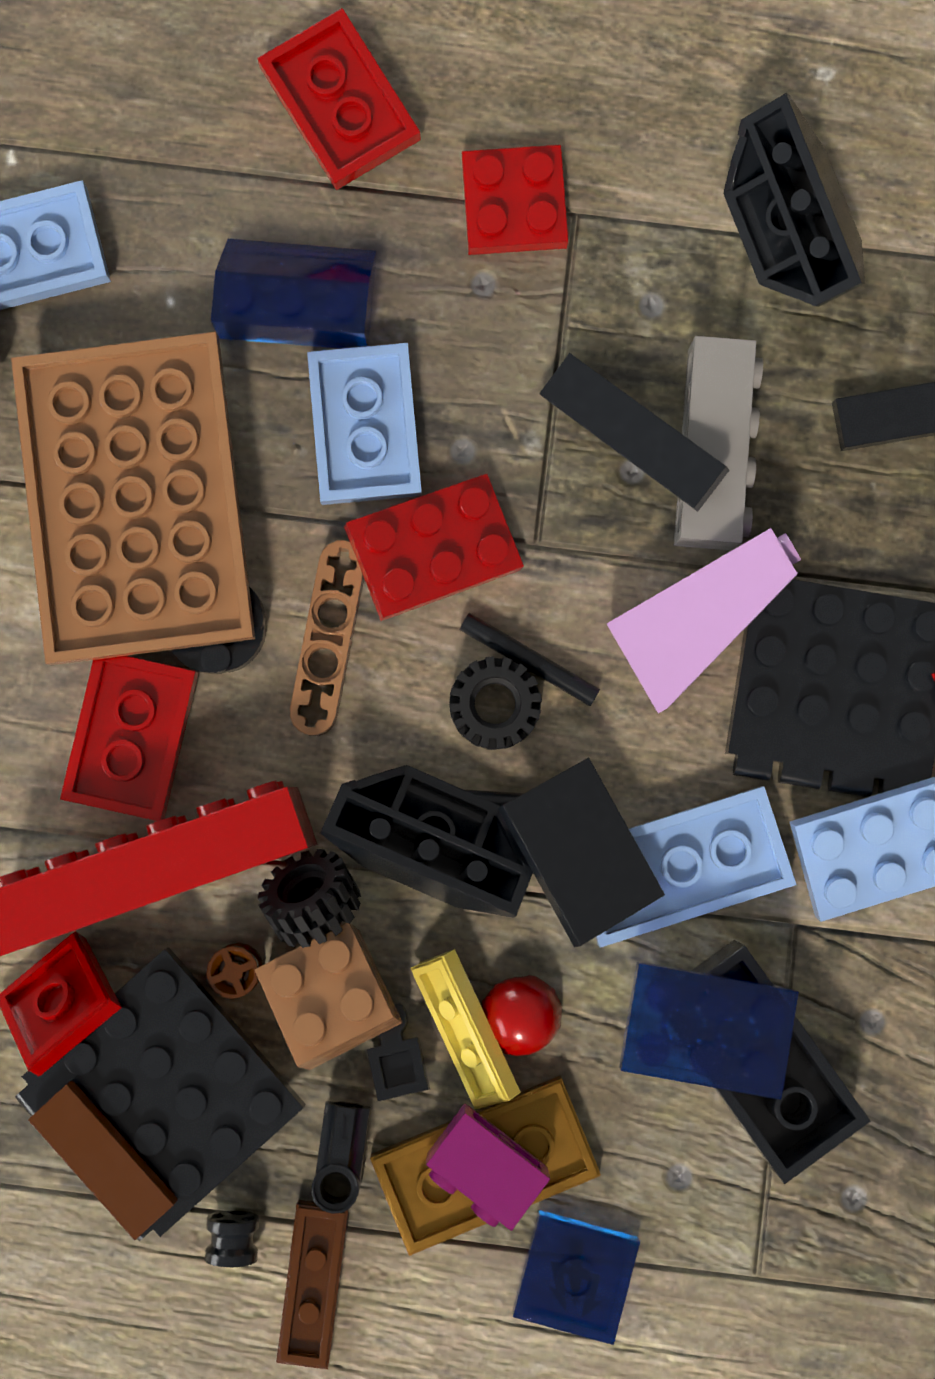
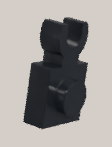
[367,1003,431,1102]

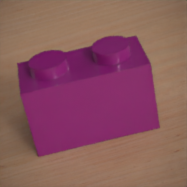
[426,1103,550,1231]

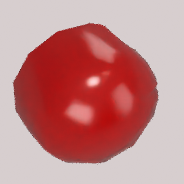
[481,975,562,1056]

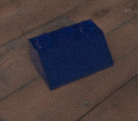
[211,238,377,349]

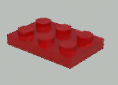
[257,8,421,190]
[344,473,524,621]
[60,656,199,821]

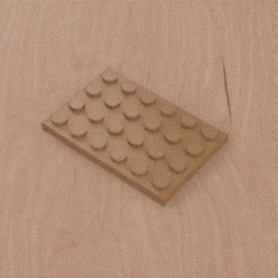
[11,332,255,665]

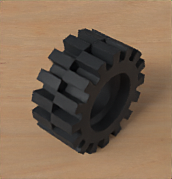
[449,656,542,750]
[258,849,361,948]

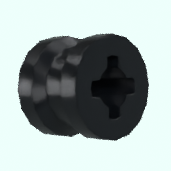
[205,1210,259,1268]

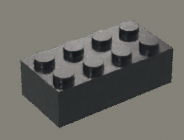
[651,940,871,1184]

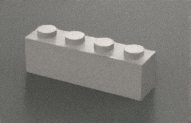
[674,336,763,551]

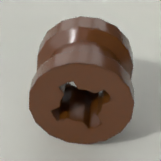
[206,942,263,999]

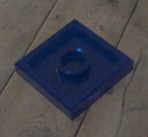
[512,1210,640,1345]

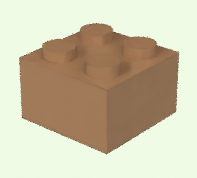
[254,923,403,1070]

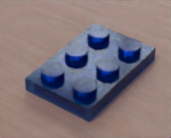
[619,961,799,1100]

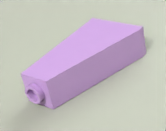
[607,528,801,713]

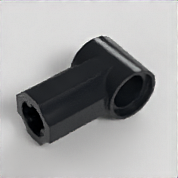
[312,1101,371,1214]

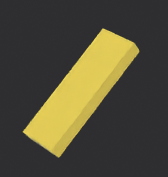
[411,949,521,1109]

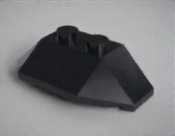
[723,93,865,307]
[320,765,533,918]

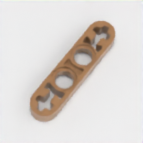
[290,540,364,736]

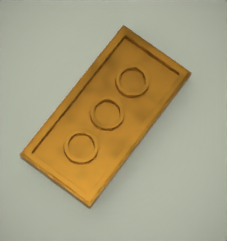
[370,1075,601,1256]

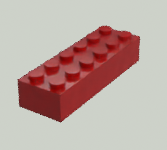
[0,780,318,956]

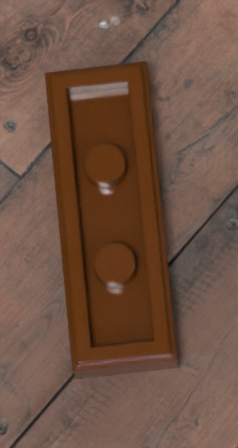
[28,1080,178,1241]
[276,1200,349,1369]

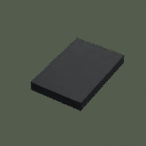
[498,758,665,947]

